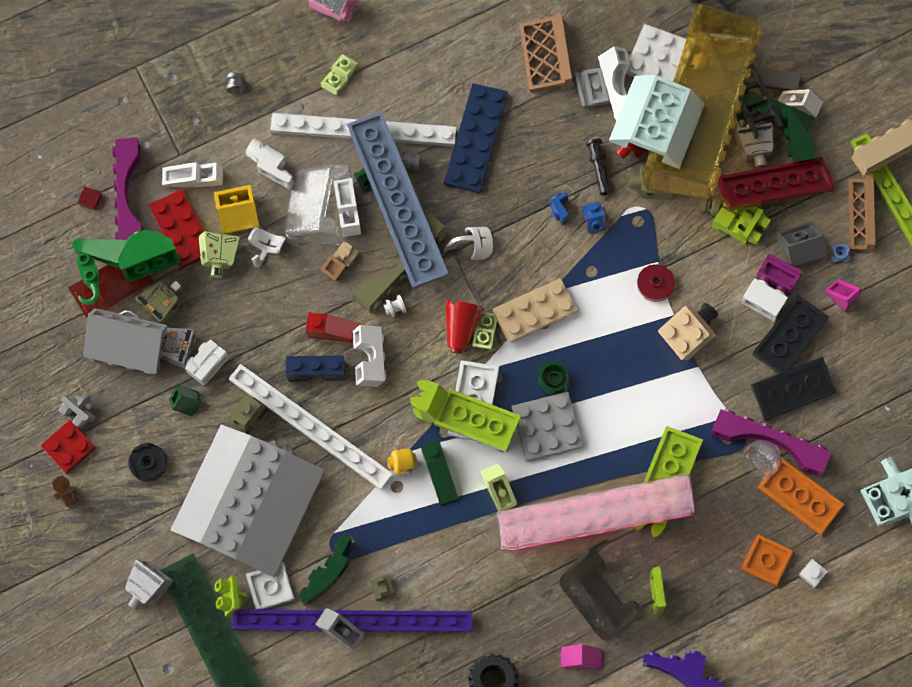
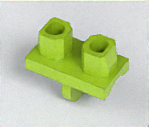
[215,576,247,617]

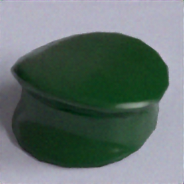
[538,361,571,396]

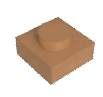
[320,255,347,281]

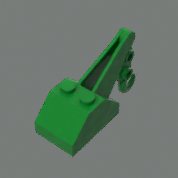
[72,230,181,305]

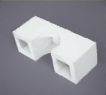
[353,325,386,387]

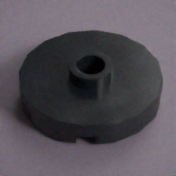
[128,443,167,482]

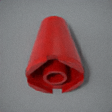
[445,300,483,354]

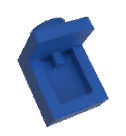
[550,192,569,225]
[582,202,607,234]

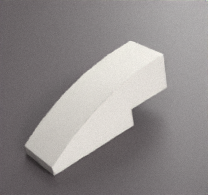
[162,163,223,188]
[334,178,361,237]

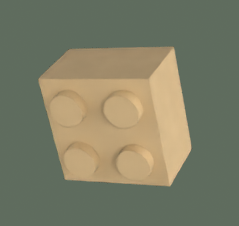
[658,305,716,360]

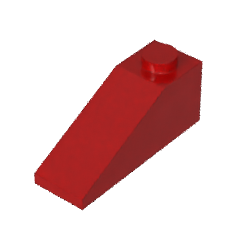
[306,312,365,343]

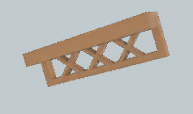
[848,174,875,251]

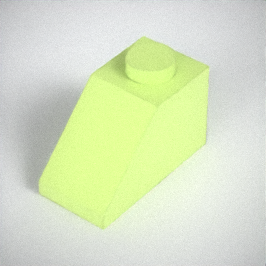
[480,463,517,513]

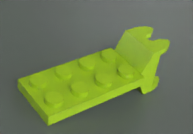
[410,380,521,453]
[634,426,703,537]

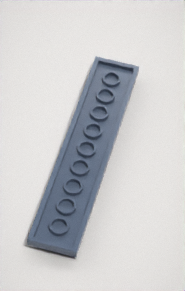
[347,111,449,290]

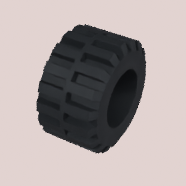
[468,653,519,687]

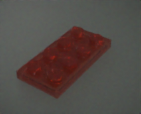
[68,265,153,318]

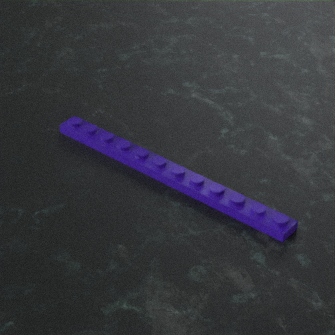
[233,609,472,633]

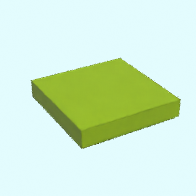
[649,567,666,615]

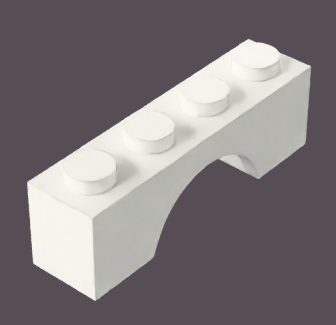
[598,47,631,122]

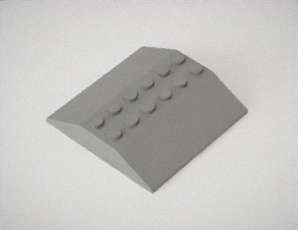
[171,425,325,578]

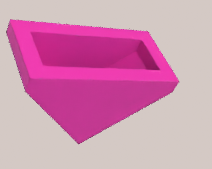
[825,279,862,312]
[561,644,602,669]

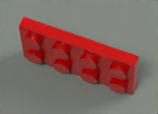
[149,189,204,269]

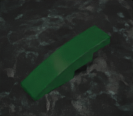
[735,90,815,132]

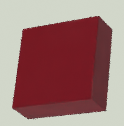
[77,186,103,210]

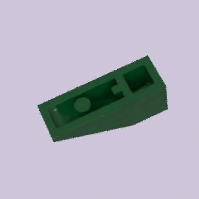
[420,440,459,506]

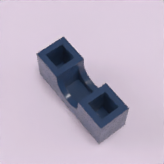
[286,355,346,381]

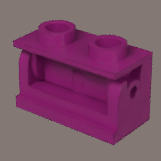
[756,254,802,296]

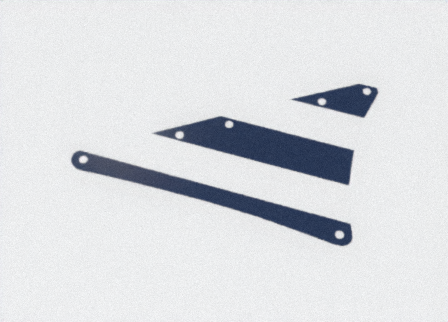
[329,207,747,560]

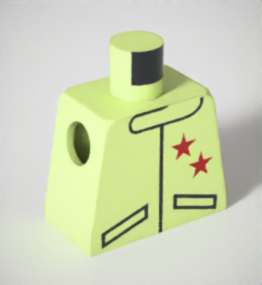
[199,231,239,278]

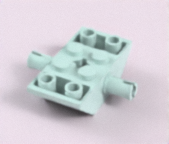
[861,457,912,526]

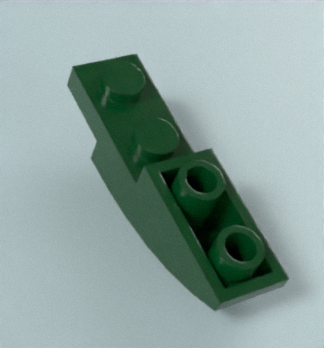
[299,534,352,606]

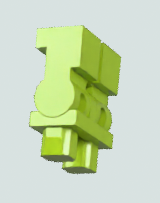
[712,202,771,245]

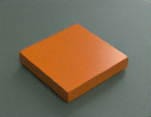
[741,534,794,587]

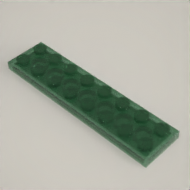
[160,553,262,687]

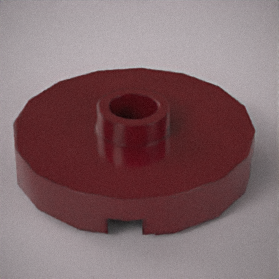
[637,264,675,302]

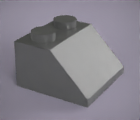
[776,222,828,267]

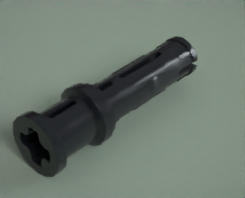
[586,138,611,196]

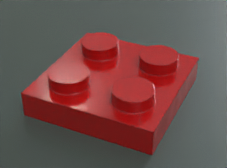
[40,420,96,474]

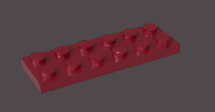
[716,157,835,211]

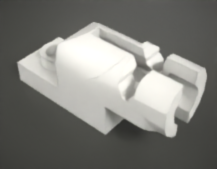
[246,139,294,190]

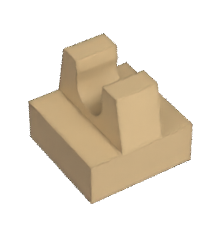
[333,242,359,269]

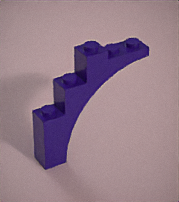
[642,650,723,687]

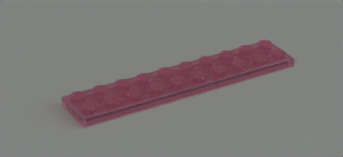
[497,474,696,551]

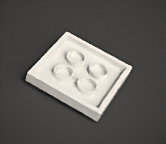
[626,24,696,84]

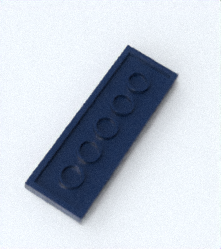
[444,83,508,194]

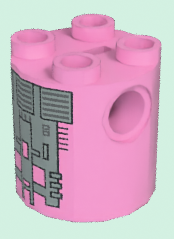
[308,0,360,23]

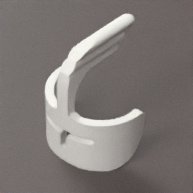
[248,227,286,268]
[443,227,493,261]

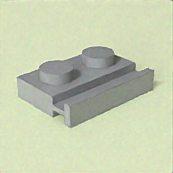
[575,67,609,109]

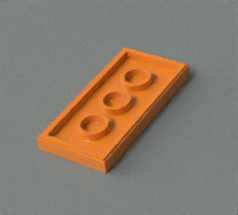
[757,457,845,536]

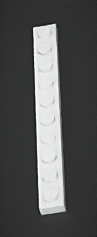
[270,113,456,147]
[229,364,393,490]

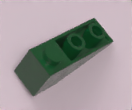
[781,104,816,162]

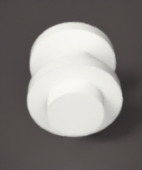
[383,295,406,318]

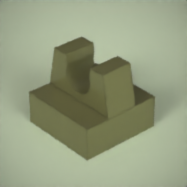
[370,575,395,601]

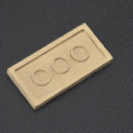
[492,278,578,344]

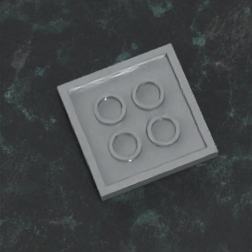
[512,392,583,462]

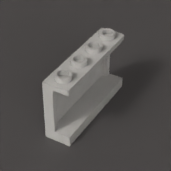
[83,308,167,374]

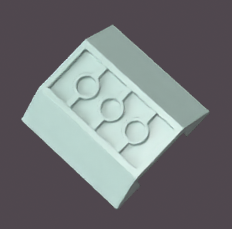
[609,75,705,169]

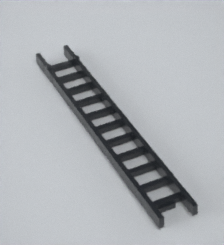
[689,0,783,139]

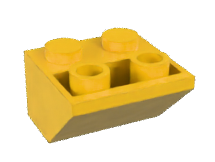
[214,185,260,234]

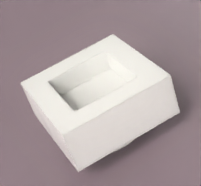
[799,559,828,588]

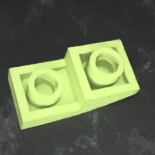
[321,54,358,95]
[472,312,497,350]

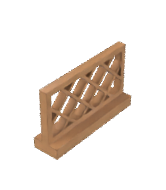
[520,12,574,92]

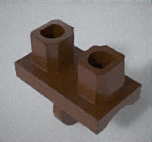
[53,476,77,507]

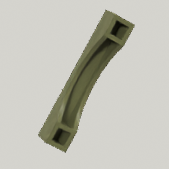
[352,212,446,313]

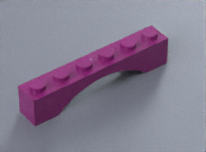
[112,137,144,240]
[711,409,831,478]

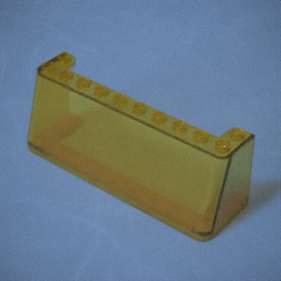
[641,3,763,199]

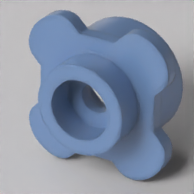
[831,244,850,263]

